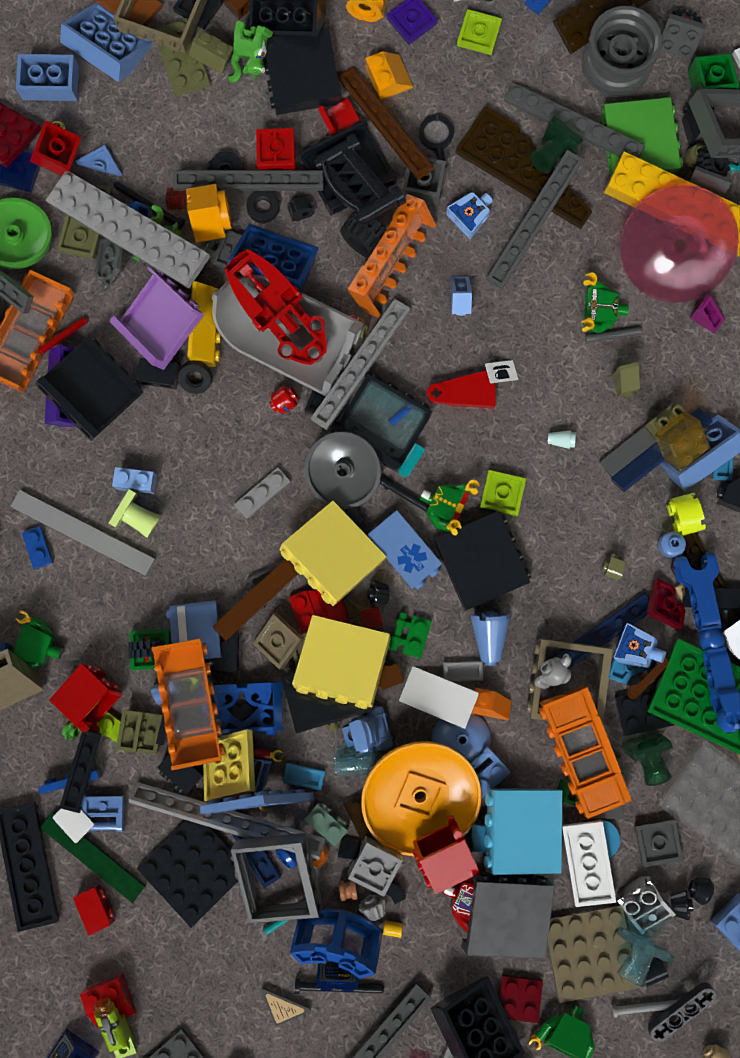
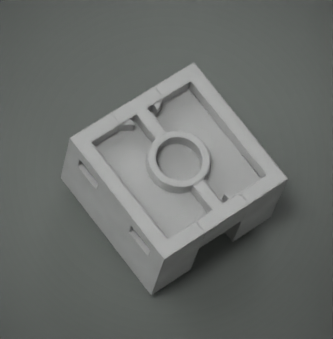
[347,836,403,896]

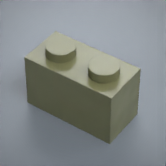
[189,28,234,74]

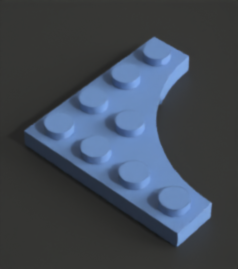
[200,789,314,814]

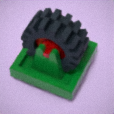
[128,629,170,671]

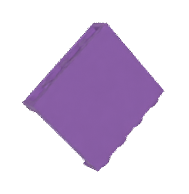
[109,266,204,370]

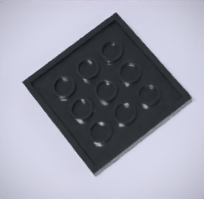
[137,820,238,928]

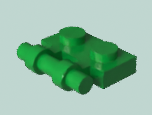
[389,612,432,659]

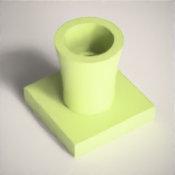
[109,490,161,538]

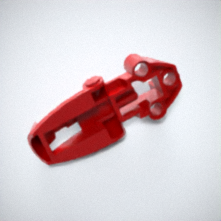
[225,249,327,365]

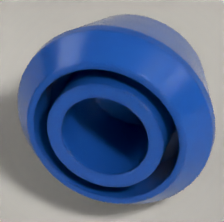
[275,849,298,869]

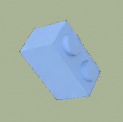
[112,467,158,494]

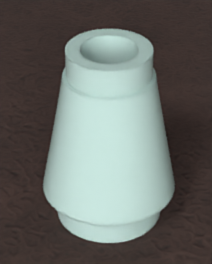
[548,430,576,449]

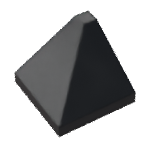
[337,836,361,860]

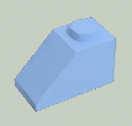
[450,276,472,316]

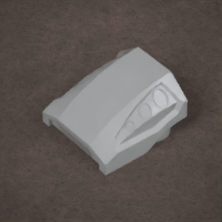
[617,876,676,934]

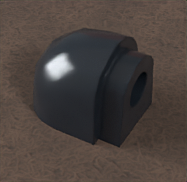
[287,198,314,222]

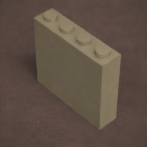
[0,649,44,710]

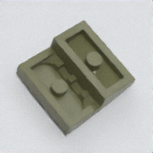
[116,710,163,755]

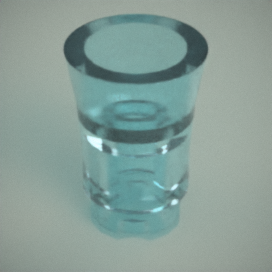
[334,749,376,777]

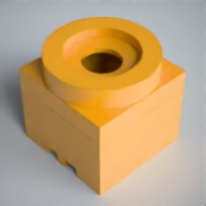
[346,0,388,22]
[186,184,232,243]

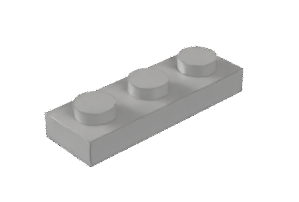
[234,468,291,519]

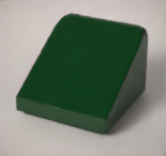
[557,779,578,806]

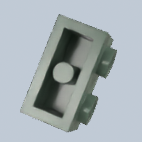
[304,802,348,846]

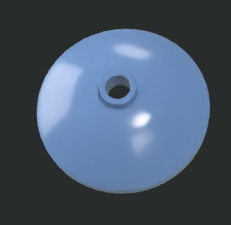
[432,713,491,763]

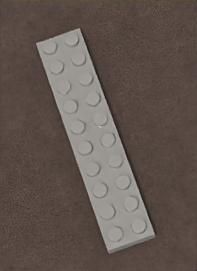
[46,172,210,288]

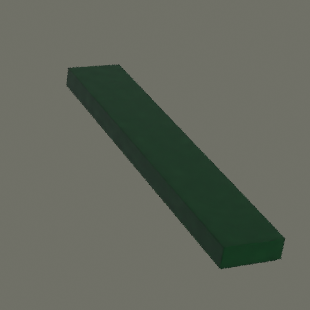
[40,811,146,903]

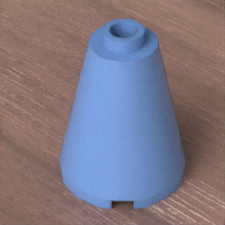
[470,611,510,666]

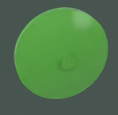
[0,198,52,269]

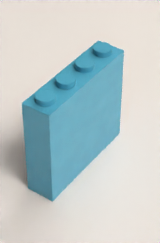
[484,788,562,875]

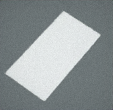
[399,667,479,729]

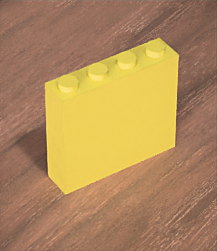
[279,501,386,606]
[292,615,391,709]

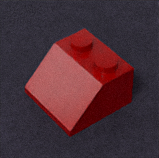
[80,973,136,1028]

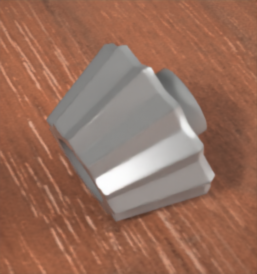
[358,894,385,921]

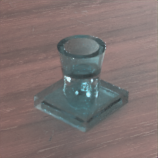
[617,926,675,987]

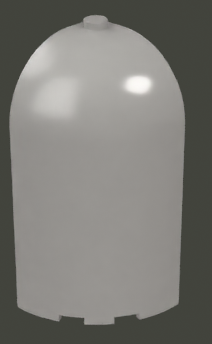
[212,274,364,396]

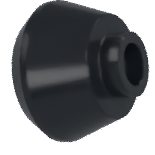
[688,878,714,905]

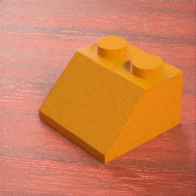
[365,51,413,100]

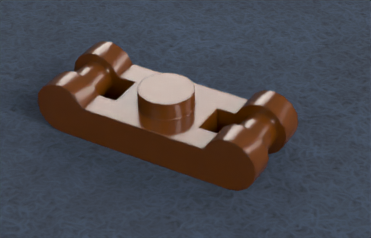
[626,657,669,699]

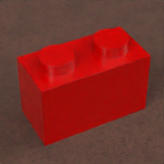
[73,884,116,936]

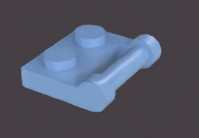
[470,746,511,798]
[82,796,124,833]

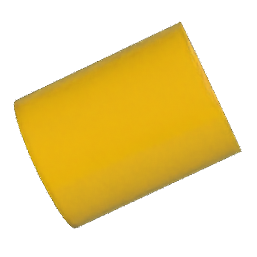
[383,920,403,938]

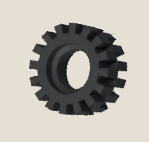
[697,147,731,177]

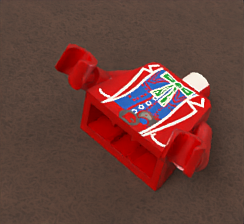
[443,878,474,933]

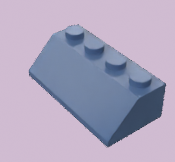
[660,414,740,492]

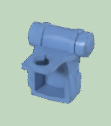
[342,705,393,753]

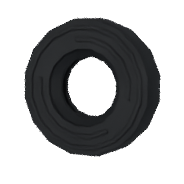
[246,191,280,224]
[178,360,213,394]

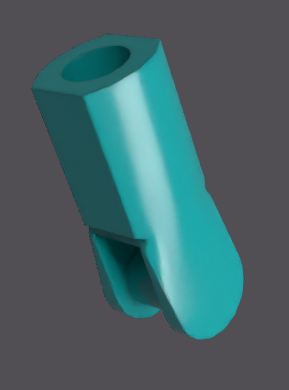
[399,443,425,477]

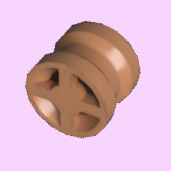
[339,880,357,902]

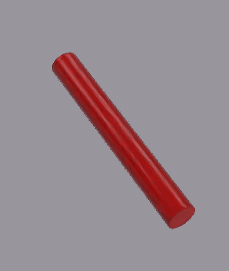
[37,317,87,355]

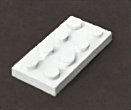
[562,820,616,907]

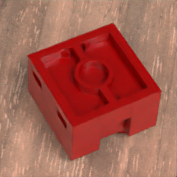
[256,128,296,170]

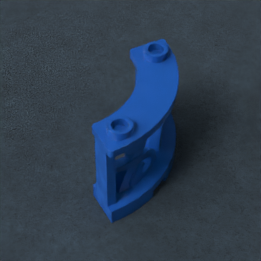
[199,682,284,738]

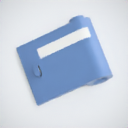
[166,600,221,659]

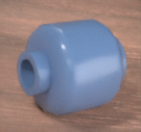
[657,531,686,558]

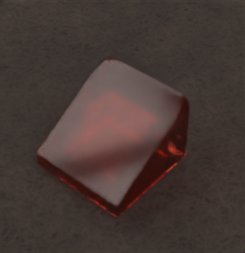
[165,188,186,210]

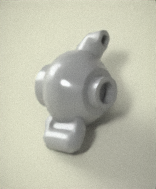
[534,654,572,689]

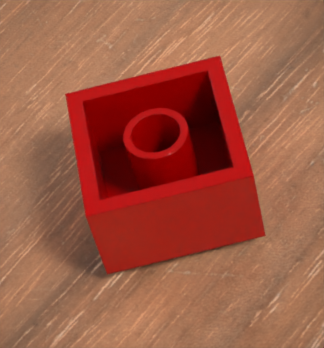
[30,120,81,176]

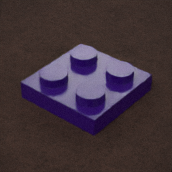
[386,0,438,45]

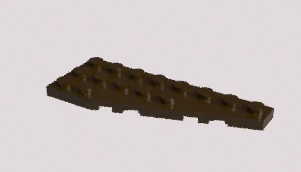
[455,106,592,229]

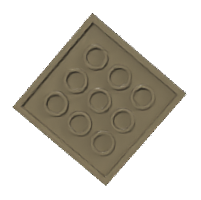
[547,904,639,1003]

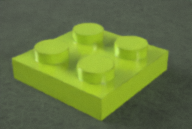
[457,9,502,55]
[480,470,526,517]

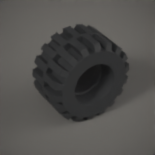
[340,211,387,258]

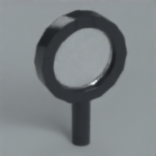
[419,115,454,168]

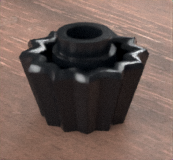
[367,580,390,608]
[671,890,694,921]

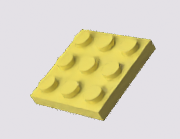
[203,729,255,801]

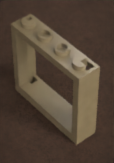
[114,0,207,53]
[526,638,613,727]

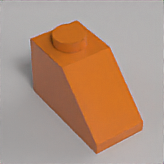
[472,688,511,721]

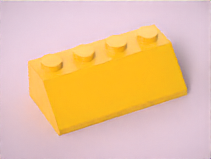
[188,281,221,367]

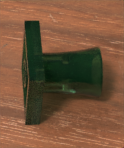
[530,116,583,173]
[622,732,673,786]

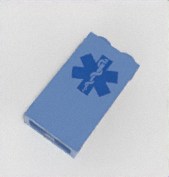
[367,511,442,590]

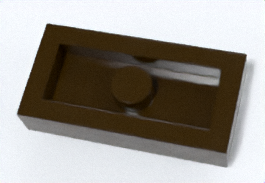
[343,794,372,840]

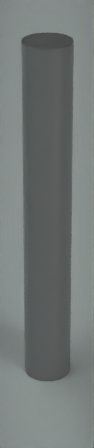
[585,327,643,343]

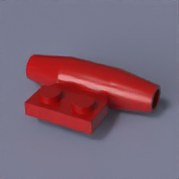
[289,589,350,634]

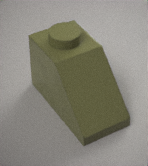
[612,362,640,399]

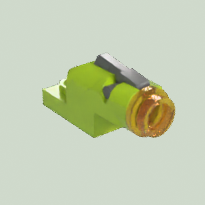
[94,998,137,1058]

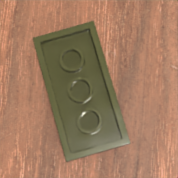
[155,18,211,97]
[56,183,113,260]

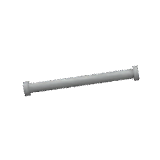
[611,994,711,1018]

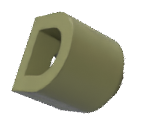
[601,554,626,581]

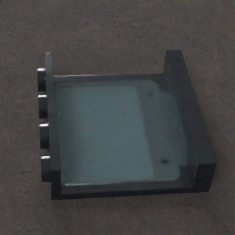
[331,373,432,473]

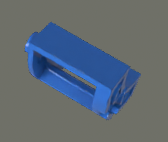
[290,908,383,979]

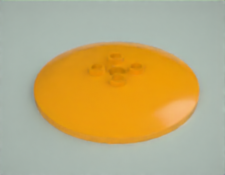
[361,741,481,856]

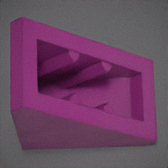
[690,295,725,334]

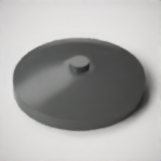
[305,431,382,509]

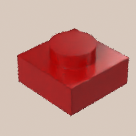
[359,607,383,629]

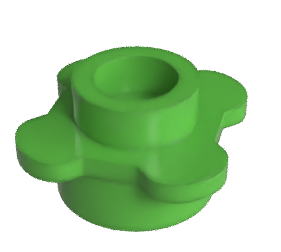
[62,721,81,740]

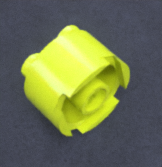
[667,492,706,536]

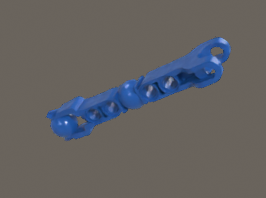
[673,552,740,733]

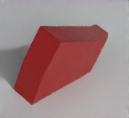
[427,370,496,409]

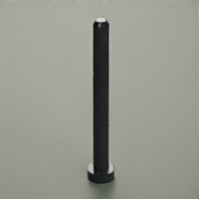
[114,182,185,230]
[294,979,384,994]

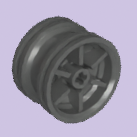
[582,6,662,97]

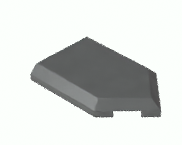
[95,238,124,291]

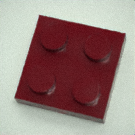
[499,974,543,1023]

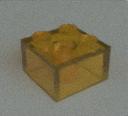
[655,411,710,471]

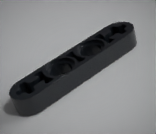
[648,982,717,1042]

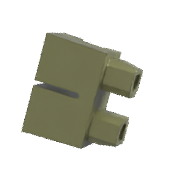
[645,401,688,441]

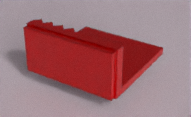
[318,98,361,136]

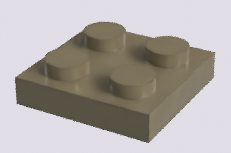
[253,613,304,669]

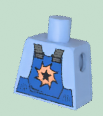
[446,192,493,239]
[614,623,666,668]

